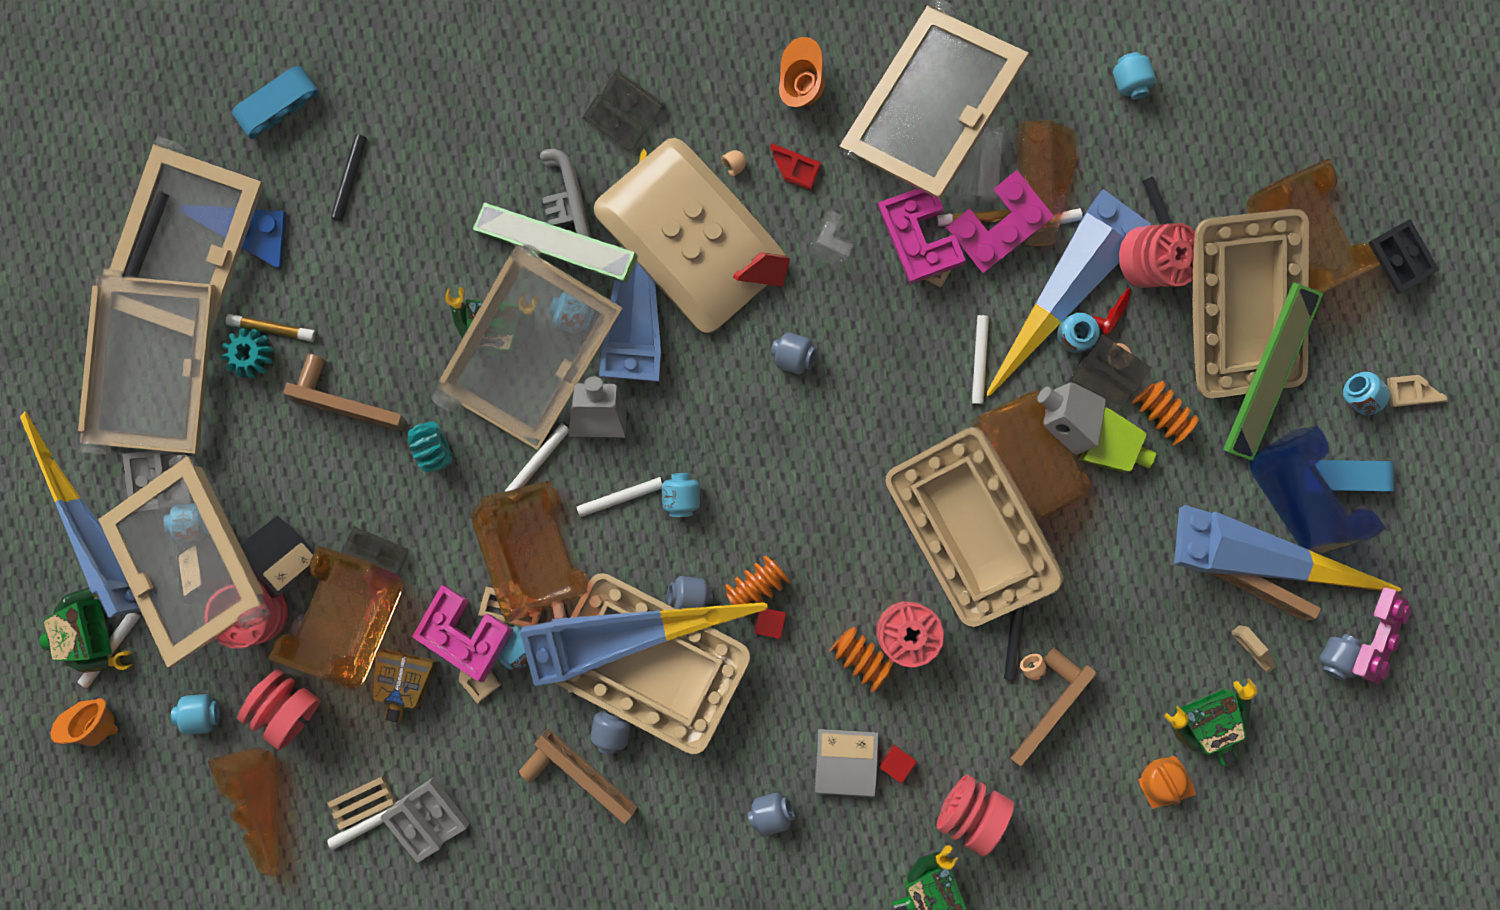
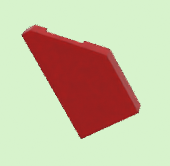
[770,143,822,191]
[733,252,790,287]

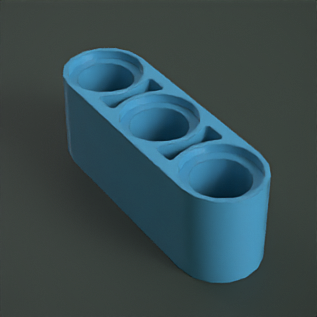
[232,66,320,139]
[1306,460,1394,492]

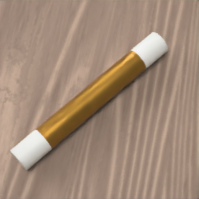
[937,209,1011,227]
[226,314,316,342]

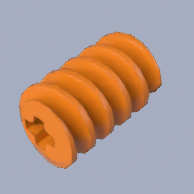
[1131,381,1199,446]
[725,555,791,618]
[828,627,893,693]

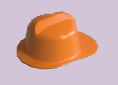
[779,37,825,108]
[50,698,118,746]
[1138,755,1196,809]

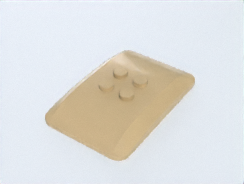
[594,138,786,333]
[1193,209,1309,398]
[886,427,1063,627]
[556,573,750,754]

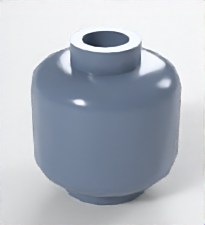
[771,332,817,374]
[667,576,713,609]
[1319,634,1361,681]
[590,709,632,754]
[748,792,795,836]

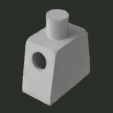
[568,377,627,438]
[1038,383,1106,455]

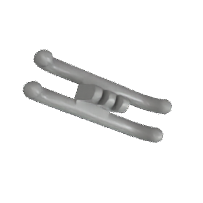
[540,149,592,268]

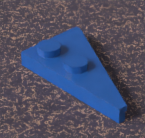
[181,205,286,269]

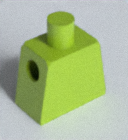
[1078,408,1156,473]

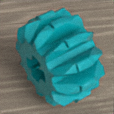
[221,328,275,379]
[407,421,452,473]

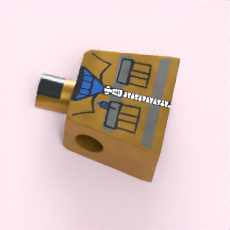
[373,649,438,723]

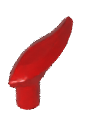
[1092,287,1131,335]

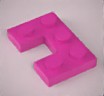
[946,170,1054,273]
[878,188,966,284]
[412,585,514,682]
[1352,587,1411,685]

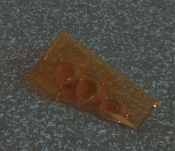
[1016,120,1077,247]
[208,748,279,877]

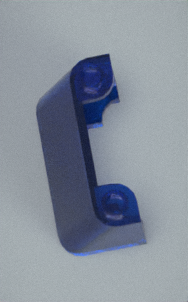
[1249,426,1386,555]

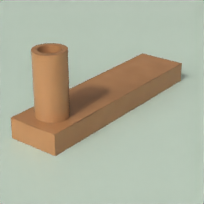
[283,354,406,432]
[1211,573,1321,621]
[1010,647,1096,766]
[519,728,637,824]

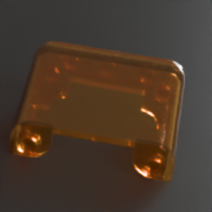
[1246,158,1380,293]
[971,389,1091,522]
[471,480,588,622]
[269,545,403,689]

